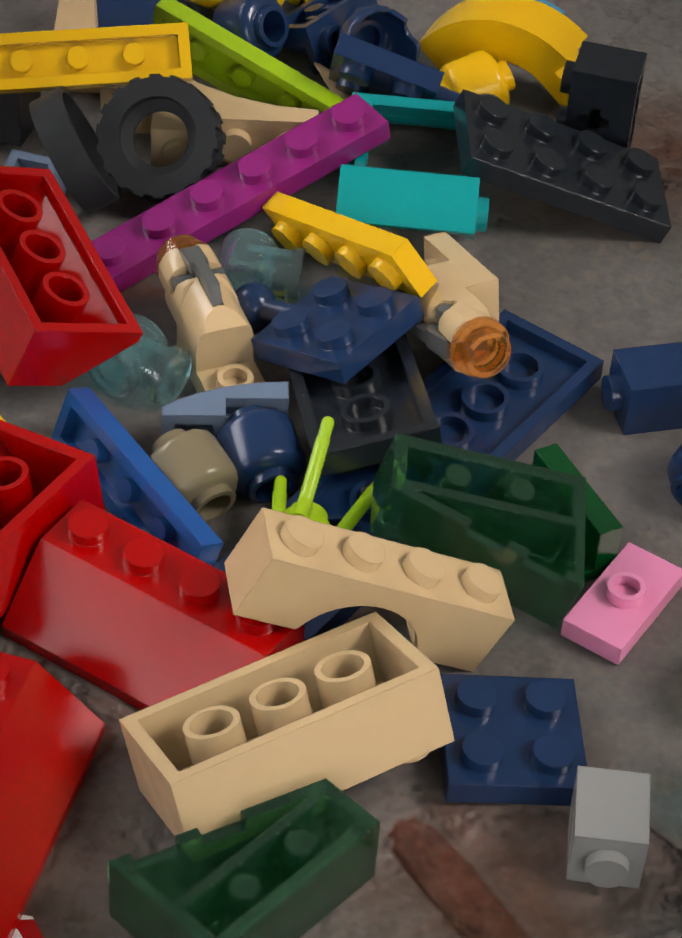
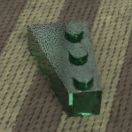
[369,433,586,629]
[108,778,380,938]

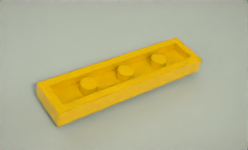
[0,22,193,94]
[262,191,437,298]

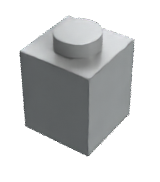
[566,766,651,889]

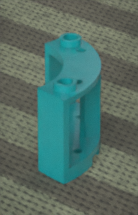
[336,92,489,240]

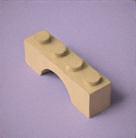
[224,507,515,672]

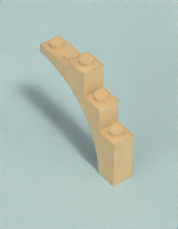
[54,0,319,167]

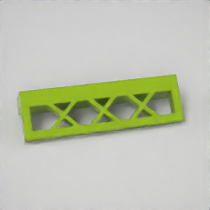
[153,0,345,114]

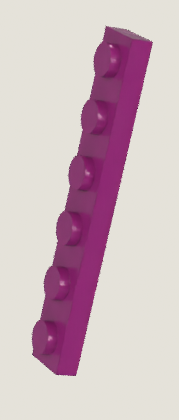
[91,93,391,292]

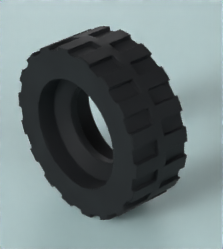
[95,73,226,203]

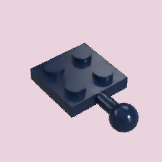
[328,32,500,102]
[235,276,424,384]
[435,673,587,806]

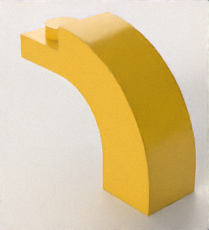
[419,0,587,106]

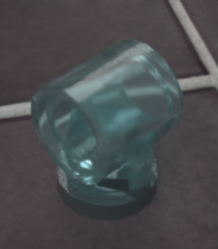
[218,228,305,304]
[87,314,192,406]

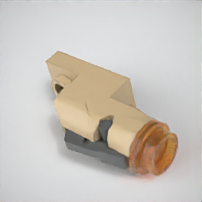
[406,232,511,378]
[156,234,265,393]

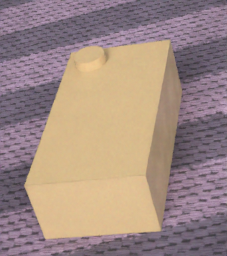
[119,611,455,858]

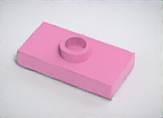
[560,542,682,665]

